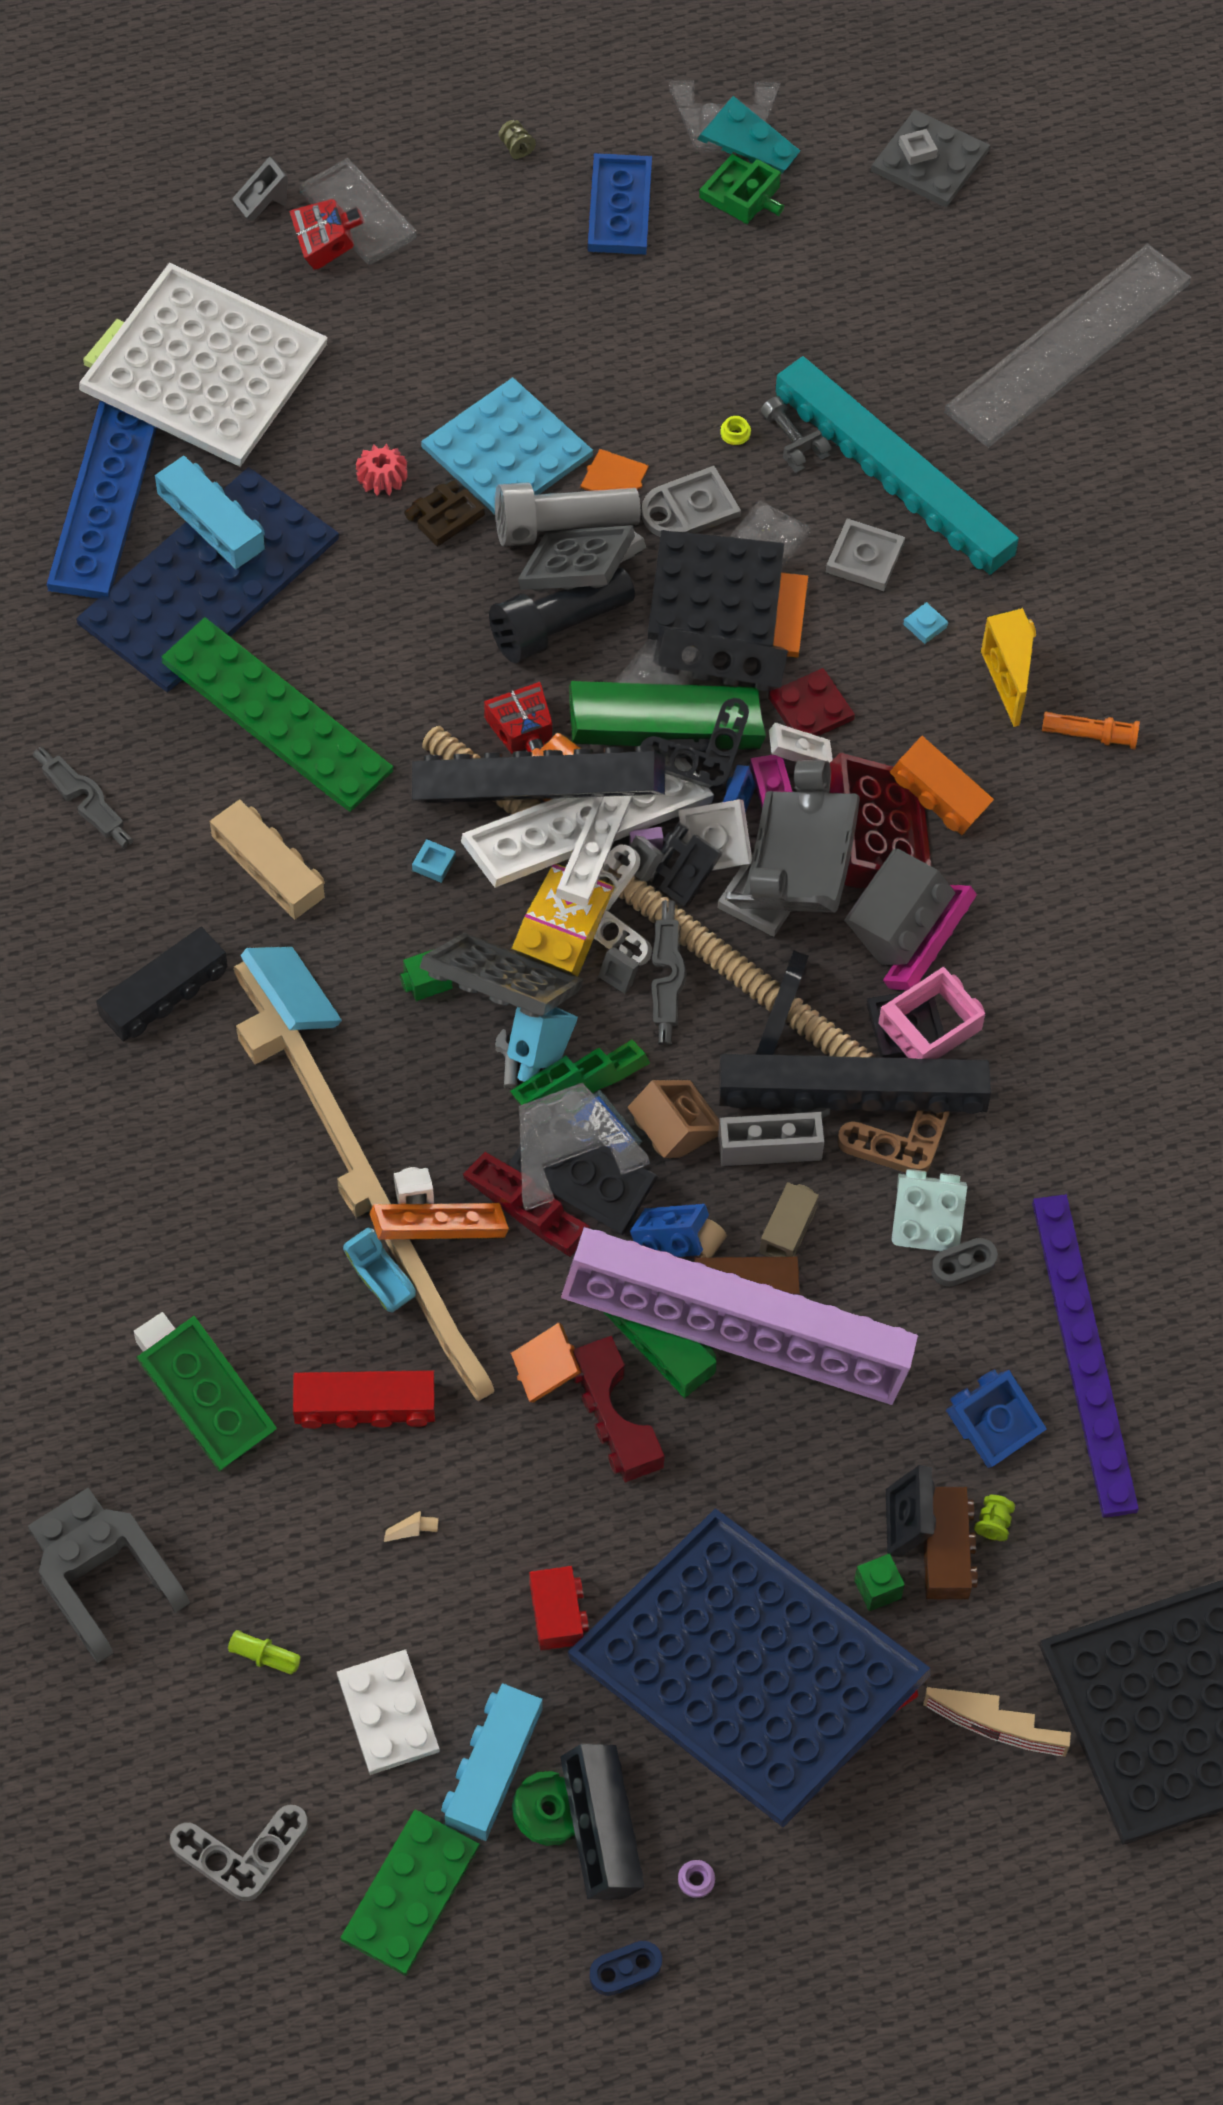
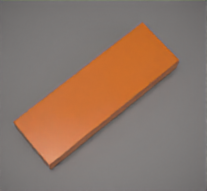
[773,573,808,658]

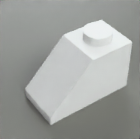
[394,1167,434,1204]

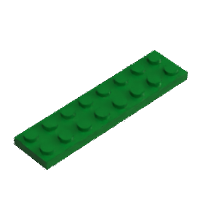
[162,617,393,812]

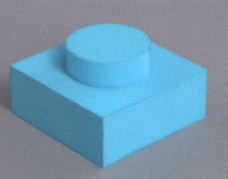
[903,602,948,644]
[412,839,456,883]

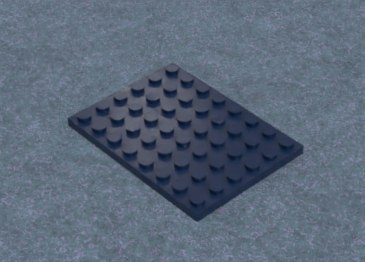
[568,1508,931,1828]

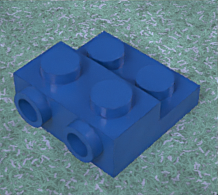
[946,1369,1047,1468]

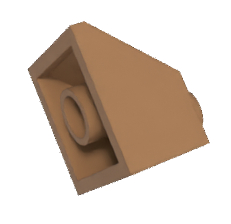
[627,1080,720,1158]

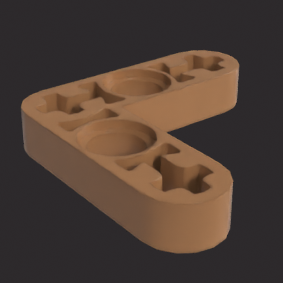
[837,1111,950,1173]

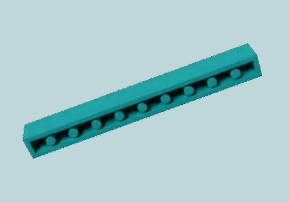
[775,356,1019,575]

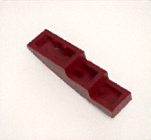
[463,1152,590,1257]

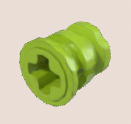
[974,1494,1015,1541]

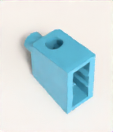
[507,1007,578,1082]

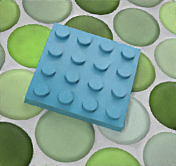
[421,377,593,515]

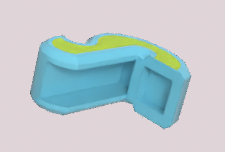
[343,1228,416,1312]

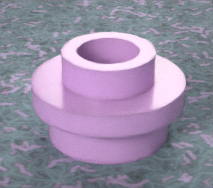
[678,1860,715,1898]

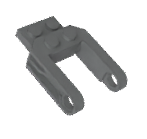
[28,1488,190,1663]

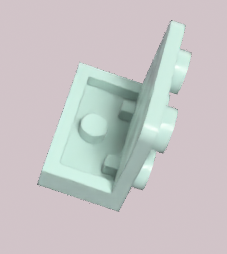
[892,1169,967,1251]

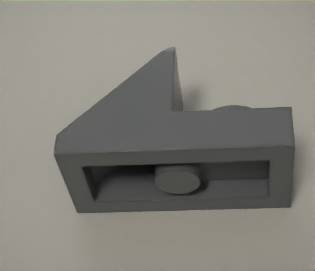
[232,156,288,221]

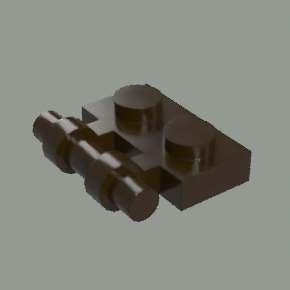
[404,479,485,547]

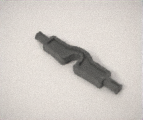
[33,746,134,849]
[651,900,687,1045]

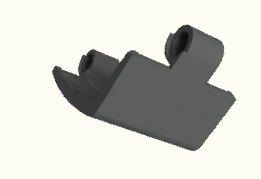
[725,760,860,913]

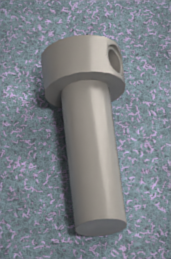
[495,482,641,547]

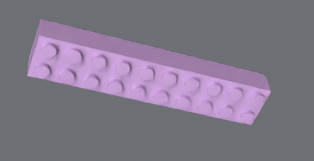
[561,1227,918,1405]

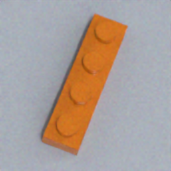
[370,1203,509,1240]

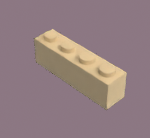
[210,799,325,920]

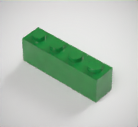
[603,1312,717,1398]

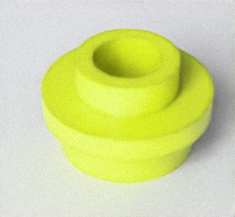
[720,416,751,445]

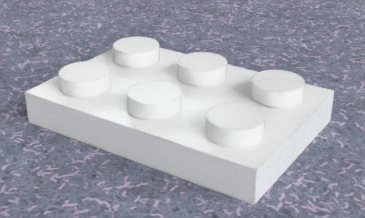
[337,1649,440,1775]

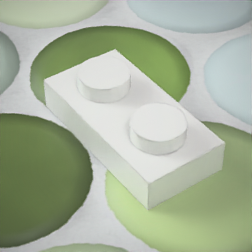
[769,723,833,763]

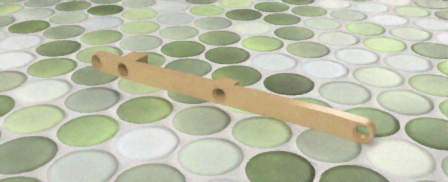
[234,961,494,1401]

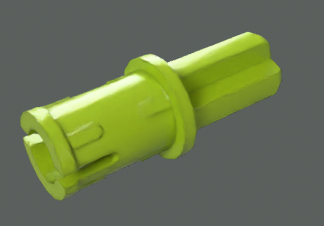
[228,1630,301,1674]

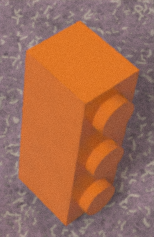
[890,736,994,835]

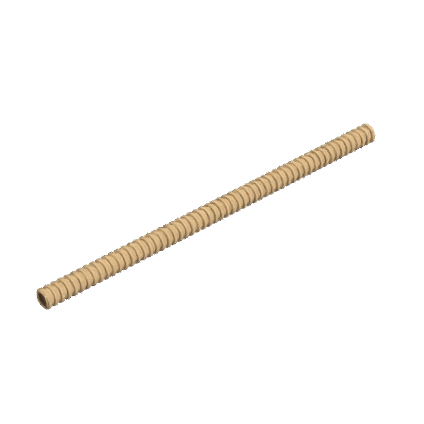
[422,726,875,1057]

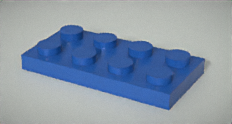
[588,153,652,255]

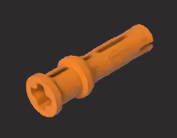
[1042,711,1140,750]

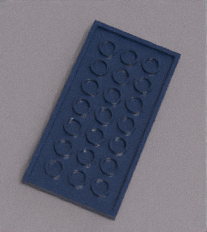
[76,467,339,693]

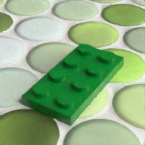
[136,1316,277,1471]
[340,1809,479,1976]

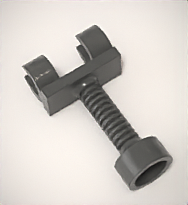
[761,396,831,473]

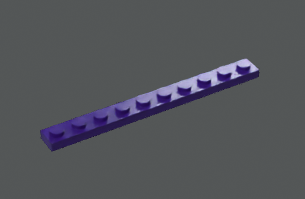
[1032,1194,1139,1518]

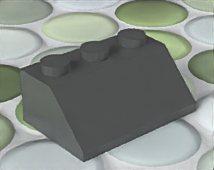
[844,849,956,965]

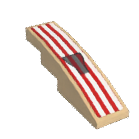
[923,1687,1071,1757]

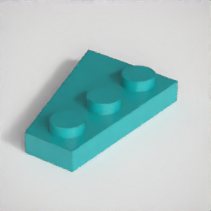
[697,96,800,174]

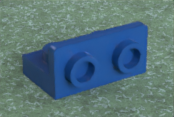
[630,1204,709,1257]

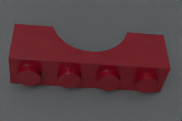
[573,1335,665,1482]

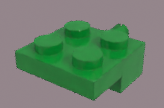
[699,154,784,224]

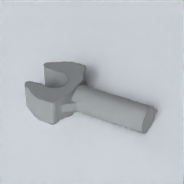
[495,1029,518,1088]

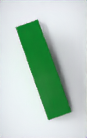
[510,1040,650,1111]

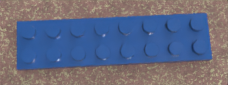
[47,400,157,599]

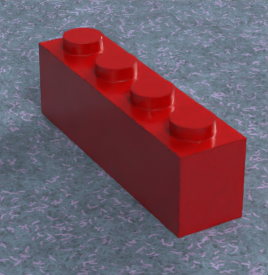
[293,1370,435,1429]

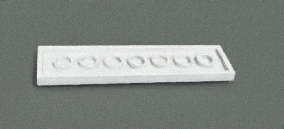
[461,755,714,888]

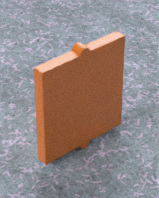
[580,449,649,491]
[511,1323,581,1403]

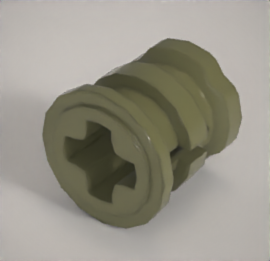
[498,120,536,159]

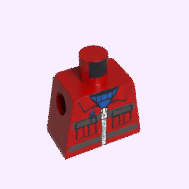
[289,199,365,270]
[484,682,552,754]

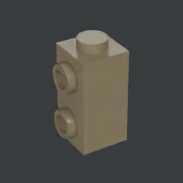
[759,1182,819,1257]

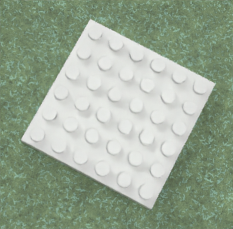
[79,262,328,467]

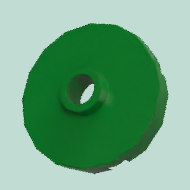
[512,1771,575,1846]

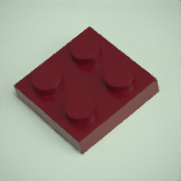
[768,668,855,736]

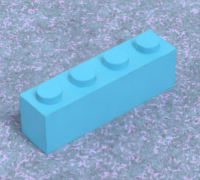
[155,456,265,569]
[441,1683,542,1841]

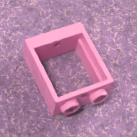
[878,967,985,1059]

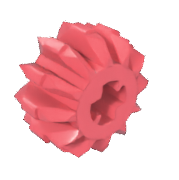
[356,443,408,496]

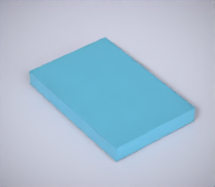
[241,947,342,1030]

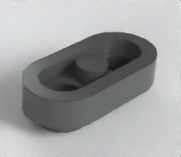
[931,1238,998,1287]

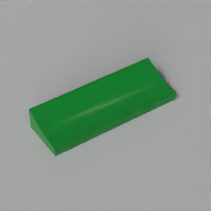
[569,681,766,749]

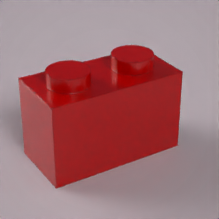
[529,1566,589,1651]

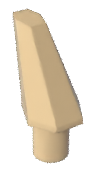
[384,1511,439,1542]

